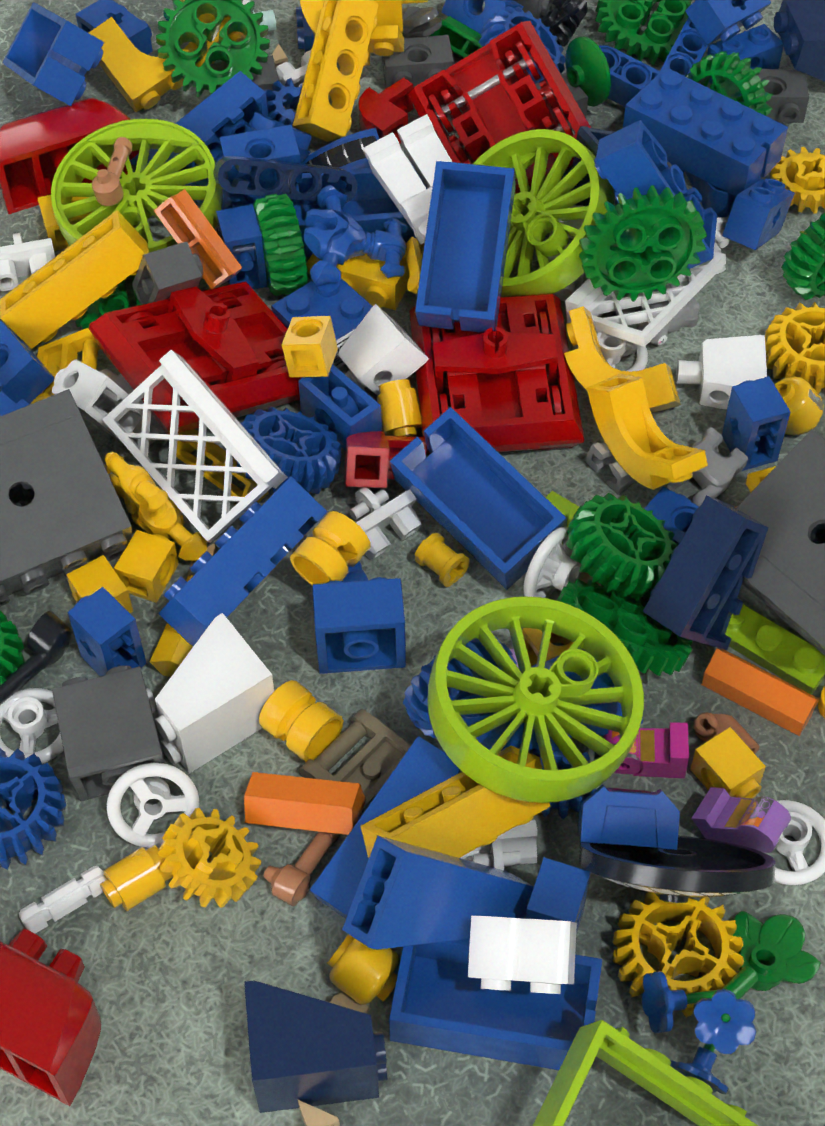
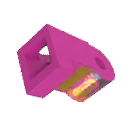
[603,722,689,779]

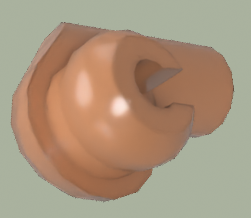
[693,712,759,754]

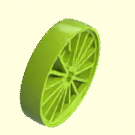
[51,119,223,253]
[473,129,615,297]
[427,596,644,803]

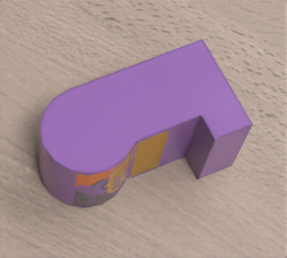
[691,787,791,853]

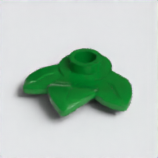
[733,911,821,991]

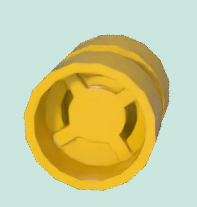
[290,511,371,586]
[259,680,344,762]

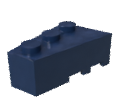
[643,495,769,650]

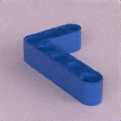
[599,17,708,107]

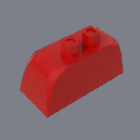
[0,98,139,214]
[0,928,101,1106]

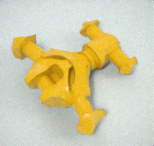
[104,452,207,561]

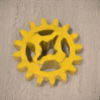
[770,147,825,214]
[158,808,261,908]

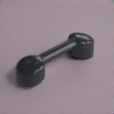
[0,611,72,705]

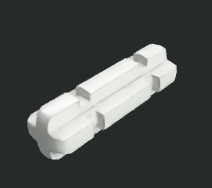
[19,866,107,934]

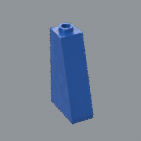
[342,836,534,950]

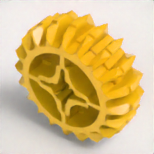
[765,302,825,394]
[612,892,744,1018]

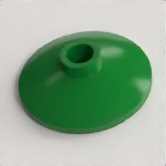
[565,36,611,107]

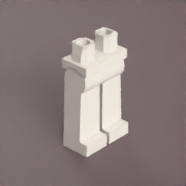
[363,114,452,245]

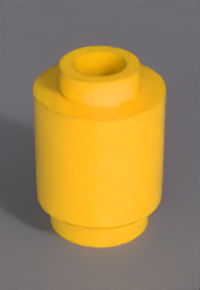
[377,379,422,437]
[100,845,174,911]

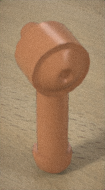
[92,137,132,206]
[263,832,340,906]

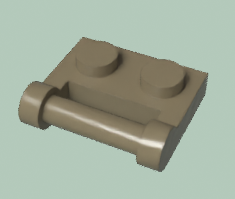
[299,709,411,815]

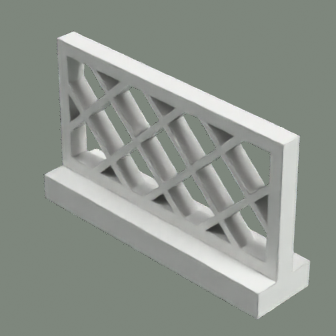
[565,251,726,347]
[102,350,288,543]

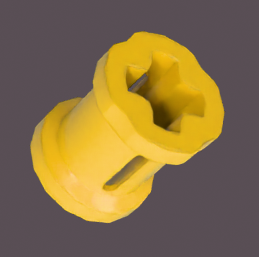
[415,533,470,587]

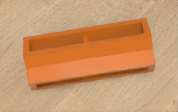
[154,189,242,290]
[701,648,820,736]
[244,772,366,835]

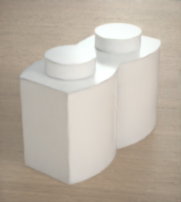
[468,916,577,994]

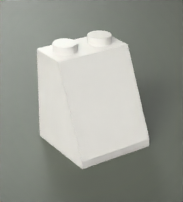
[154,613,274,774]

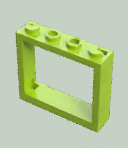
[533,1020,758,1126]

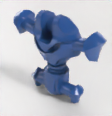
[304,185,408,286]

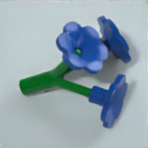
[642,966,758,1094]

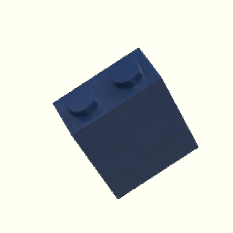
[774,0,825,81]
[244,980,388,1113]

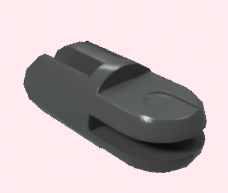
[402,6,442,38]

